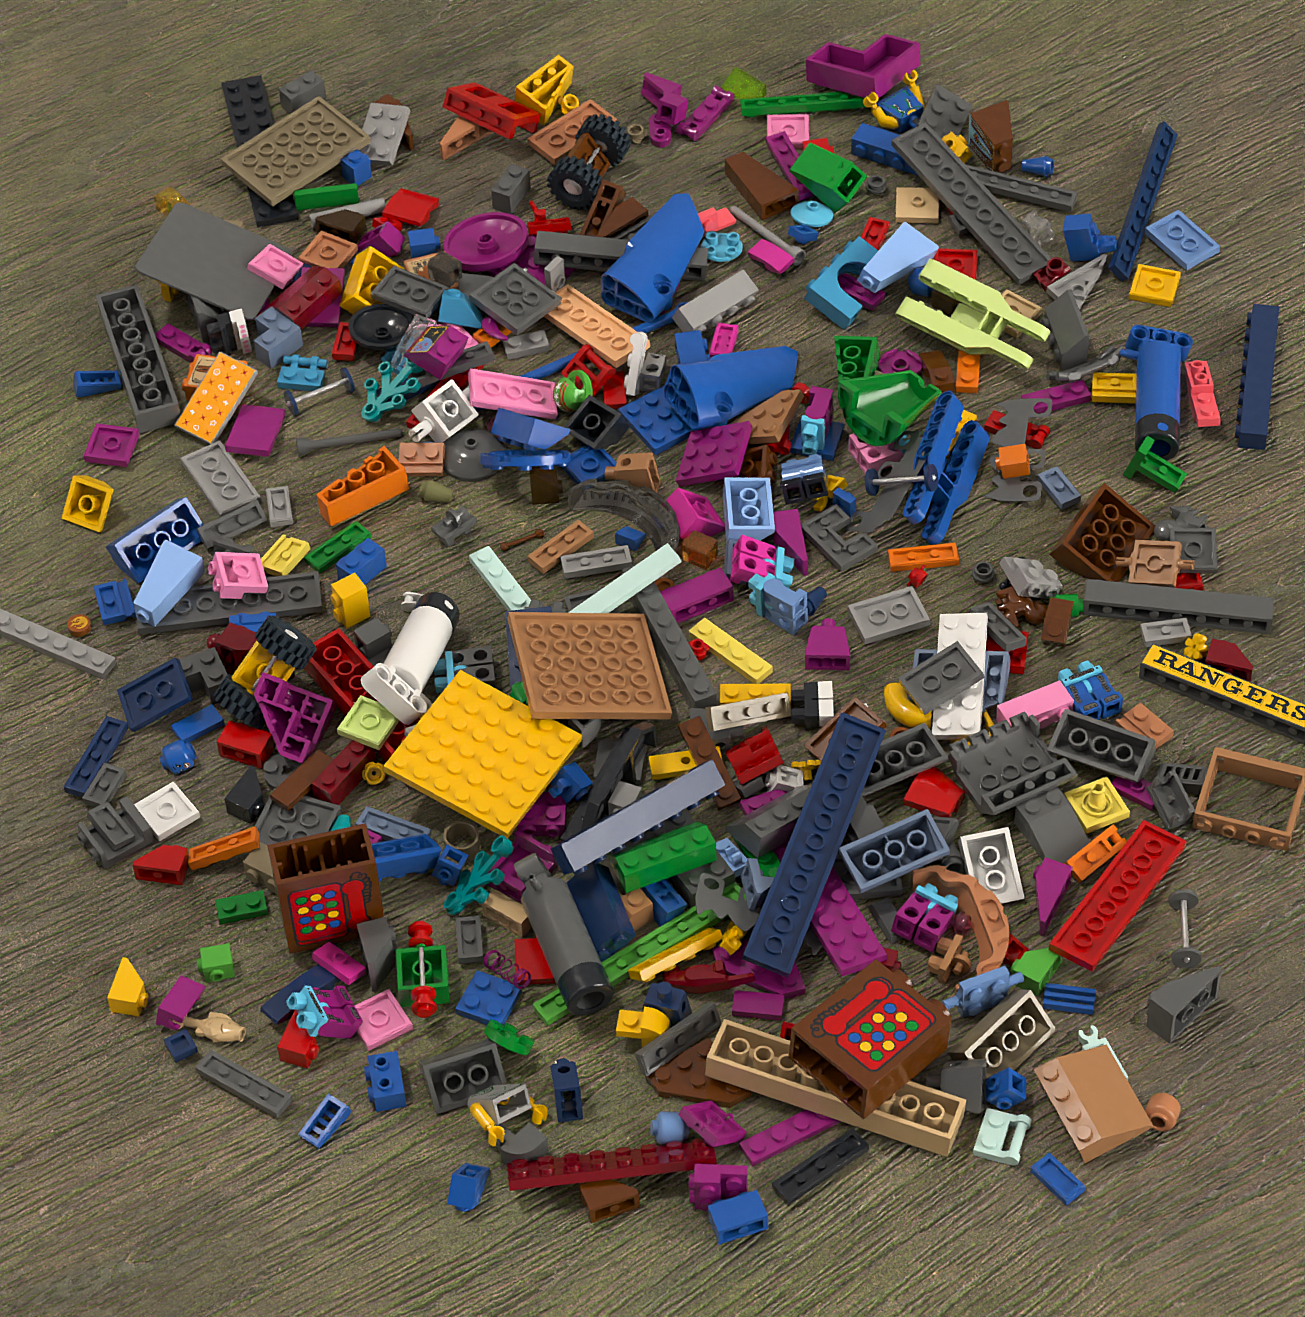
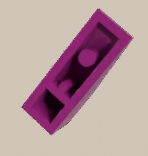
[771,509,808,576]
[1033,857,1073,936]

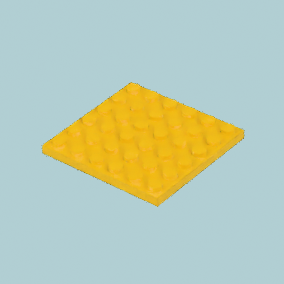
[383,670,583,838]

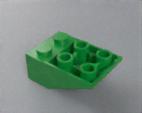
[789,142,867,213]

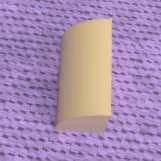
[482,890,532,938]

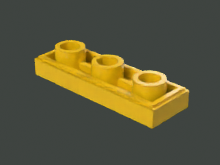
[648,746,722,780]

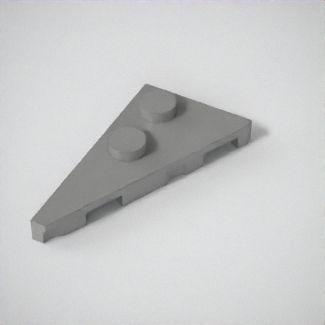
[1046,254,1108,310]

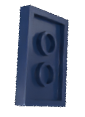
[117,658,193,732]

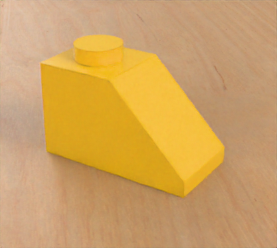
[107,957,149,1017]

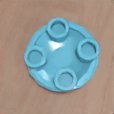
[700,231,743,262]

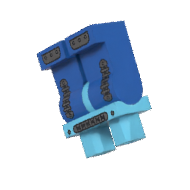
[1058,660,1123,720]

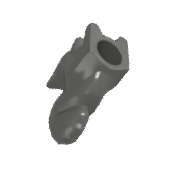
[1154,505,1209,540]

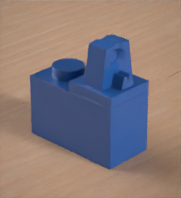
[1063,214,1117,262]

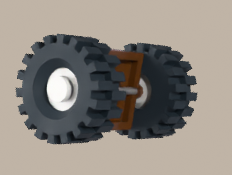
[547,114,631,210]

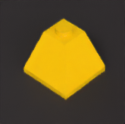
[61,475,114,533]

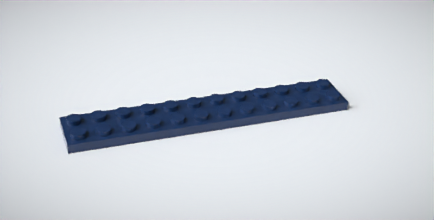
[742,712,886,978]

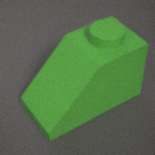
[1010,948,1063,997]

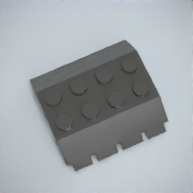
[948,711,1078,815]

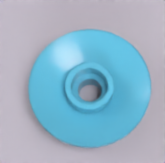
[791,201,833,227]

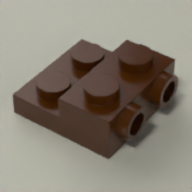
[723,445,777,490]

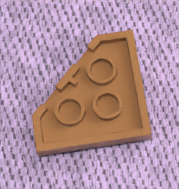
[728,390,804,444]

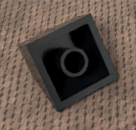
[564,395,630,450]

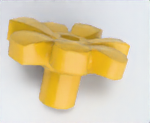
[1184,633,1209,661]
[791,760,821,781]

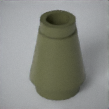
[419,479,454,503]

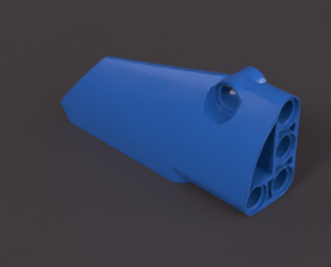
[601,193,704,323]
[664,346,798,430]

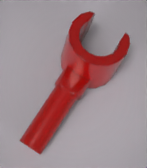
[529,201,546,221]

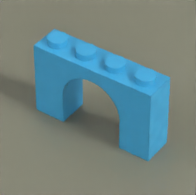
[804,236,887,330]

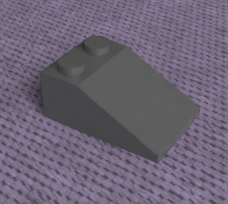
[1014,787,1090,863]
[1146,967,1222,1044]

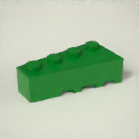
[834,336,880,418]

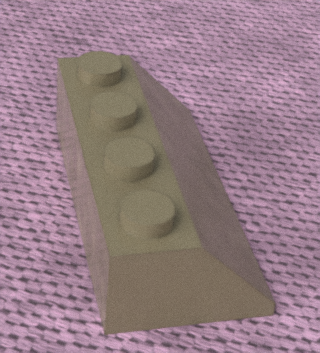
[947,990,1056,1078]

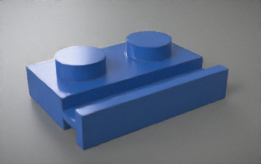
[93,578,136,625]

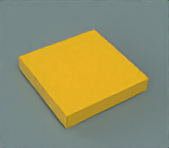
[1129,264,1181,307]

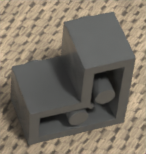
[353,617,393,666]
[179,647,228,705]

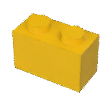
[330,573,371,629]

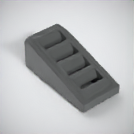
[1156,762,1208,796]

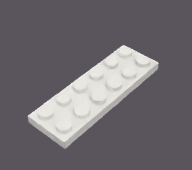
[932,613,988,740]

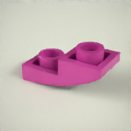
[747,239,795,274]

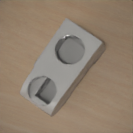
[640,352,667,392]

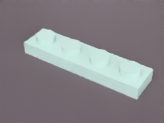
[469,546,531,611]

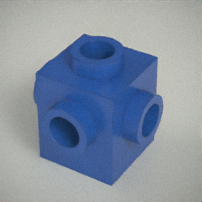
[986,1068,1026,1111]

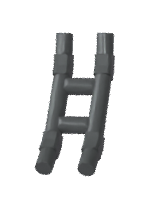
[1046,345,1126,382]

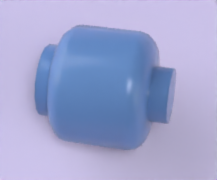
[650,1111,689,1145]

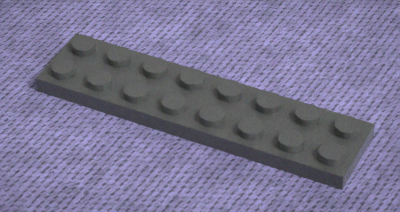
[135,571,323,635]

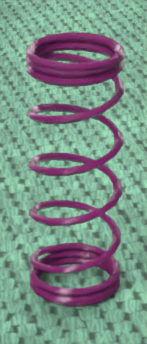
[483,950,531,989]

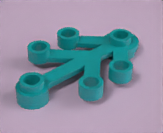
[361,358,423,422]
[443,835,514,915]

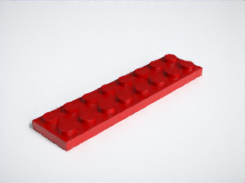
[1048,820,1187,972]

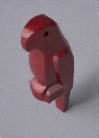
[663,959,756,994]

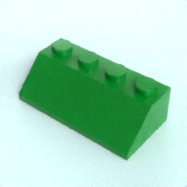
[607,822,717,893]

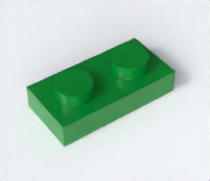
[215,890,268,925]

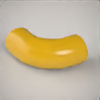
[883,683,932,729]

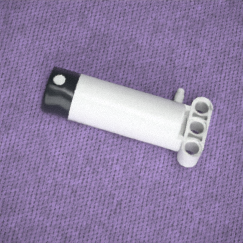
[361,592,460,725]

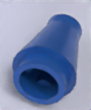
[1022,156,1054,177]

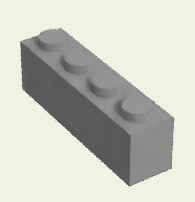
[672,269,759,334]

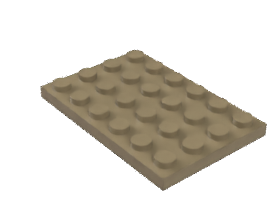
[221,96,371,206]

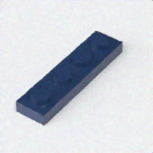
[64,716,129,798]

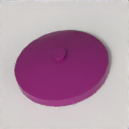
[443,212,529,271]

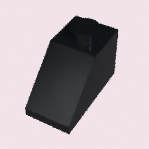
[224,765,264,824]

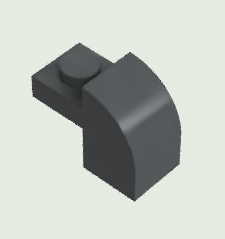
[494,1122,549,1165]

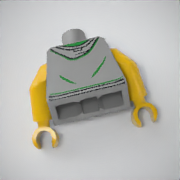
[468,1083,548,1146]

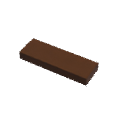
[270,749,334,811]

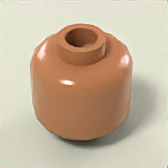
[1145,1093,1181,1131]

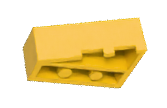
[515,55,573,126]

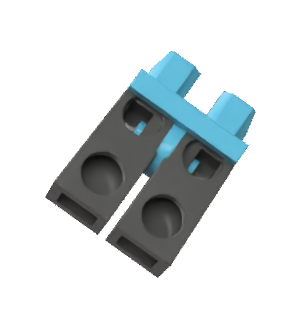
[434,645,497,693]

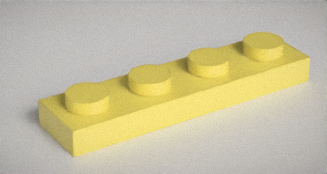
[689,618,773,684]

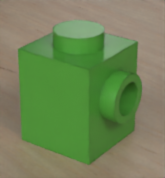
[197,943,235,982]

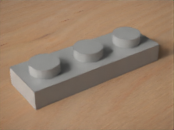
[560,545,632,579]

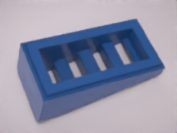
[73,371,122,397]
[298,1093,352,1149]

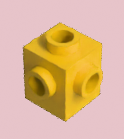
[942,131,974,163]

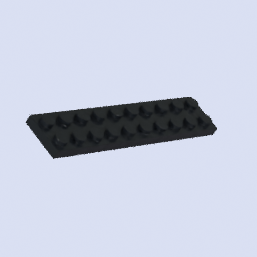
[221,75,299,228]

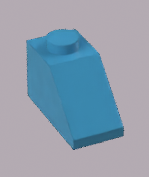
[438,289,484,328]

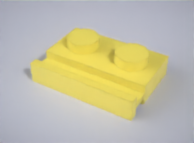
[261,535,311,576]

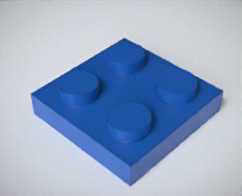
[455,970,522,1026]

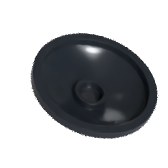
[349,304,414,350]

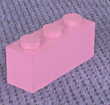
[996,681,1074,729]

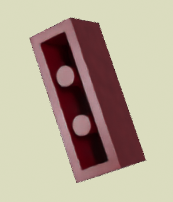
[311,740,377,805]

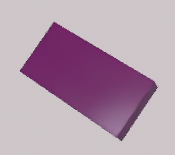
[732,990,785,1020]

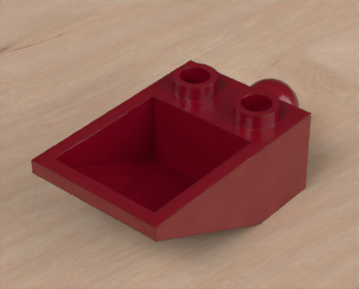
[206,622,295,679]

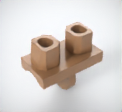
[927,934,972,984]

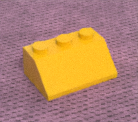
[339,246,404,315]

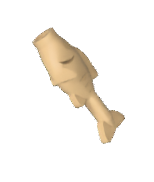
[170,1012,246,1042]

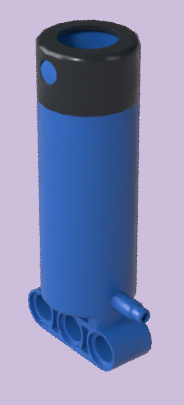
[1119,325,1193,461]

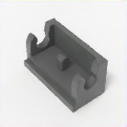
[1146,770,1195,830]

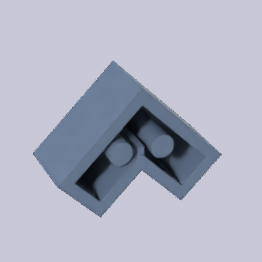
[254,307,303,369]

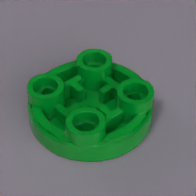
[483,1019,535,1055]

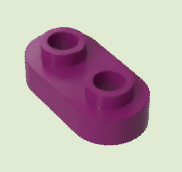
[649,113,671,148]

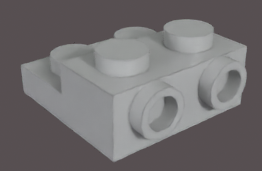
[999,557,1063,599]

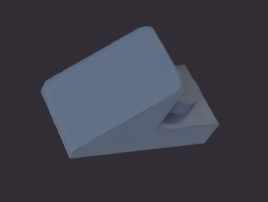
[741,858,774,911]

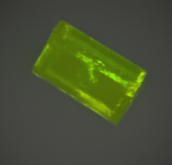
[722,67,767,99]

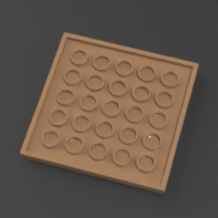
[507,612,672,719]

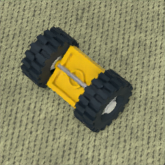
[213,615,317,728]

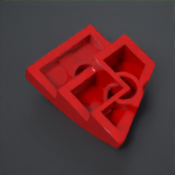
[726,726,784,785]
[904,766,966,818]

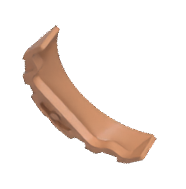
[911,865,1009,996]

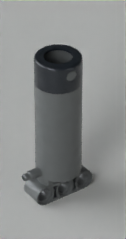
[514,852,614,1016]

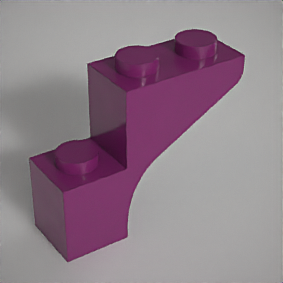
[641,72,689,125]

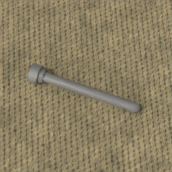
[730,206,806,266]

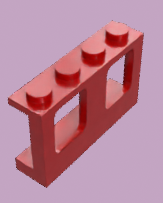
[442,82,541,139]

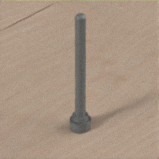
[296,429,403,456]

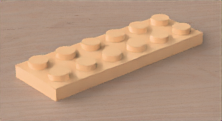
[543,284,650,368]

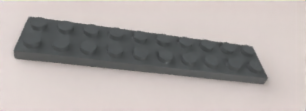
[891,122,1051,285]

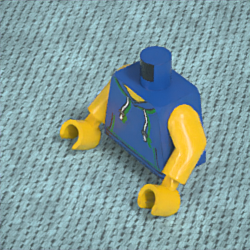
[863,70,925,133]

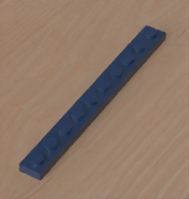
[1108,121,1178,282]

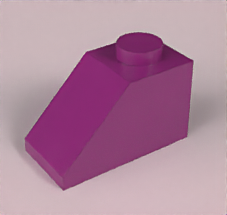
[357,221,406,257]

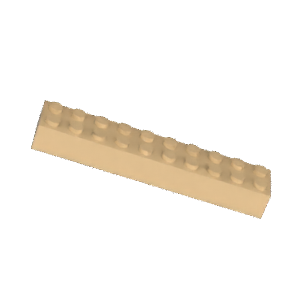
[705,1019,966,1157]

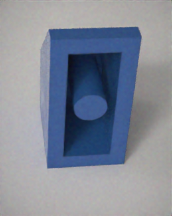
[447,1163,490,1211]

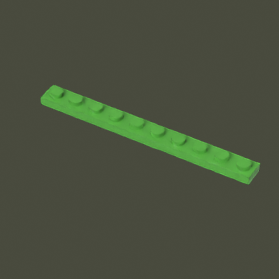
[532,882,747,1026]

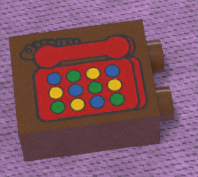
[267,823,384,954]
[788,959,952,1120]

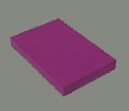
[301,267,345,327]
[225,404,286,457]

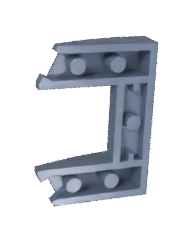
[908,649,1011,713]

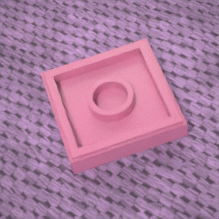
[767,114,809,149]
[247,244,306,290]
[355,989,413,1051]

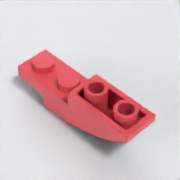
[1185,360,1220,427]

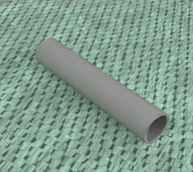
[309,198,386,229]

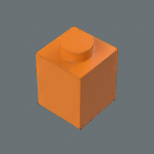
[995,444,1030,479]

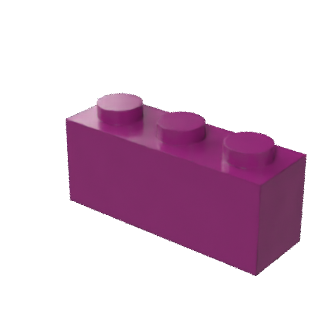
[660,567,734,624]

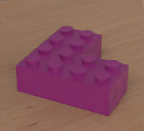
[805,34,921,98]

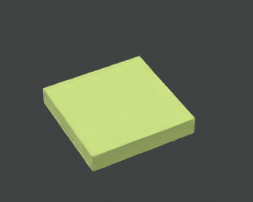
[337,695,400,750]

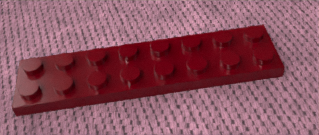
[507,1138,717,1191]

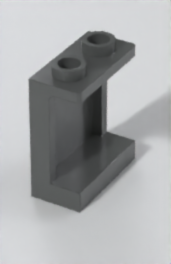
[77,796,154,869]

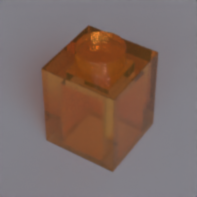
[681,530,718,570]

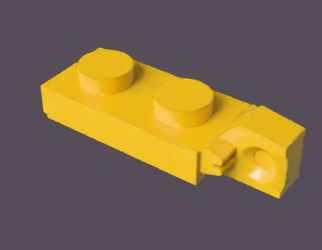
[720,920,748,955]

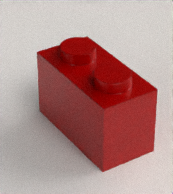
[217,721,274,769]

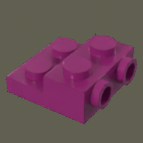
[517,792,567,837]
[689,1164,748,1211]

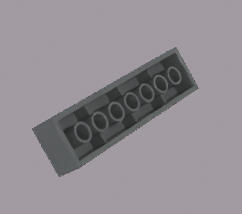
[95,284,181,433]

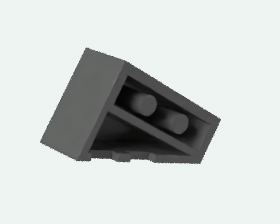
[845,788,885,843]

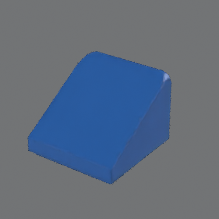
[615,526,646,551]

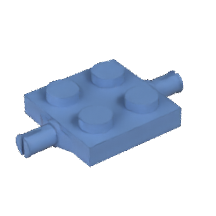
[942,966,1024,1018]

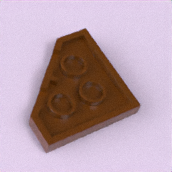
[645,1037,751,1108]

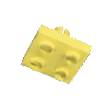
[1064,777,1130,834]

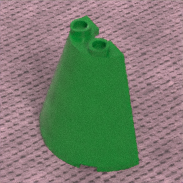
[838,370,942,446]

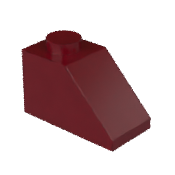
[1205,638,1253,682]

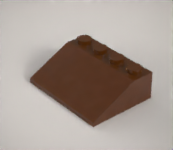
[1049,483,1155,582]

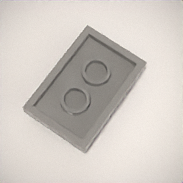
[359,103,411,166]
[848,586,930,644]

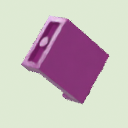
[486,830,558,904]

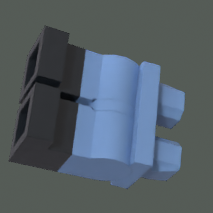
[781,454,828,505]

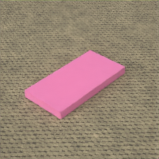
[468,368,558,420]

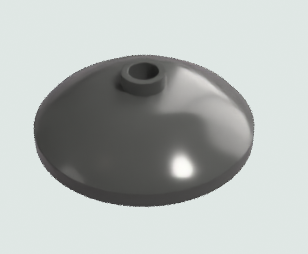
[443,429,505,482]

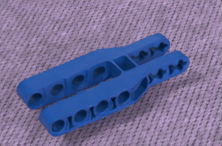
[903,391,990,545]

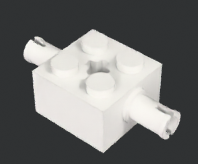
[409,379,479,443]

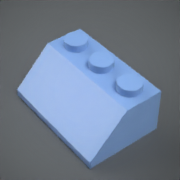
[722,477,775,542]

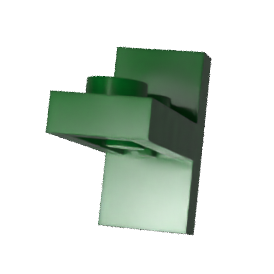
[1122,436,1187,493]

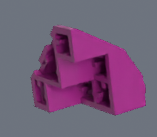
[254,672,337,764]

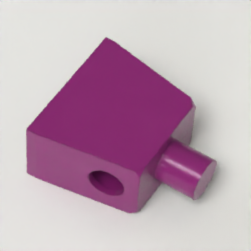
[805,618,850,670]

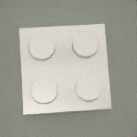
[134,782,200,841]

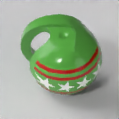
[553,370,593,412]

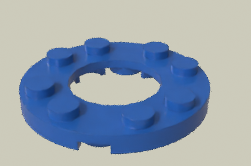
[480,449,570,471]

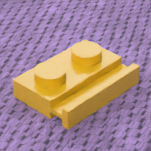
[1092,372,1136,403]

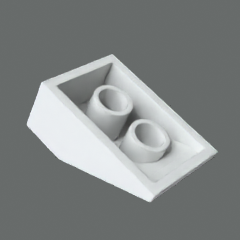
[958,827,1025,904]

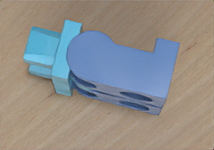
[748,573,808,636]

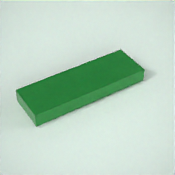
[294,183,359,211]
[304,521,371,574]

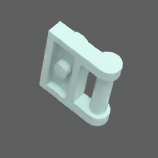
[973,1108,1032,1166]

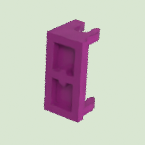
[155,975,205,1030]

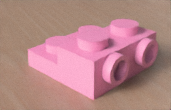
[208,552,268,599]

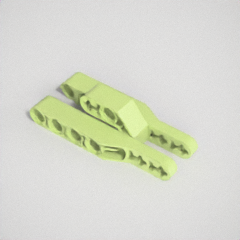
[895,259,1051,370]

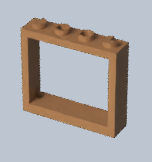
[1192,747,1305,851]

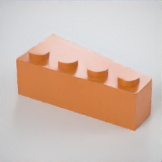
[316,446,409,526]

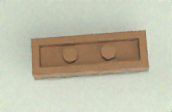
[528,520,594,574]

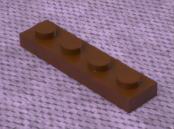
[678,715,741,810]

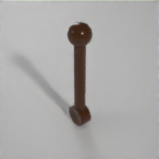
[500,529,544,551]

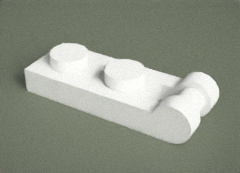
[624,332,647,396]

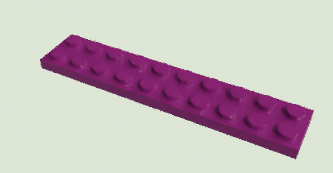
[740,790,887,977]

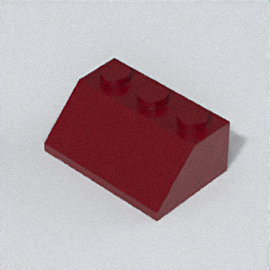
[266,266,343,330]

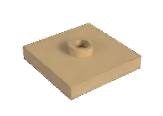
[896,187,939,223]

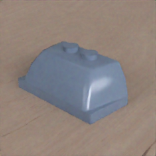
[839,809,950,893]

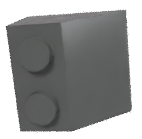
[357,917,397,992]

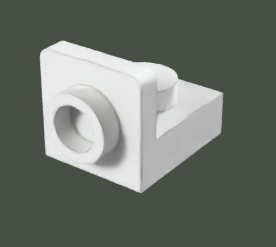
[765,765,804,792]

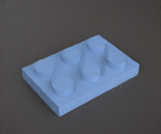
[1145,210,1220,270]

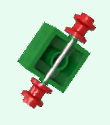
[396,921,450,1018]

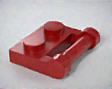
[561,344,616,397]

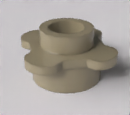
[626,124,648,144]

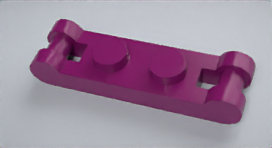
[677,86,735,141]

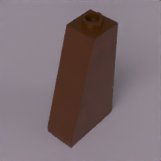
[725,152,799,220]

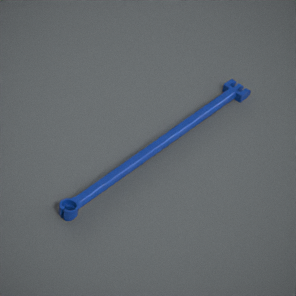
[474,302,688,412]

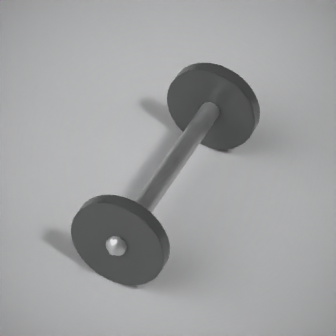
[1168,889,1202,968]

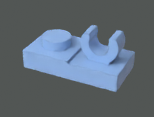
[716,838,748,878]

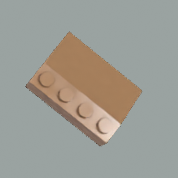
[1034,1044,1154,1163]

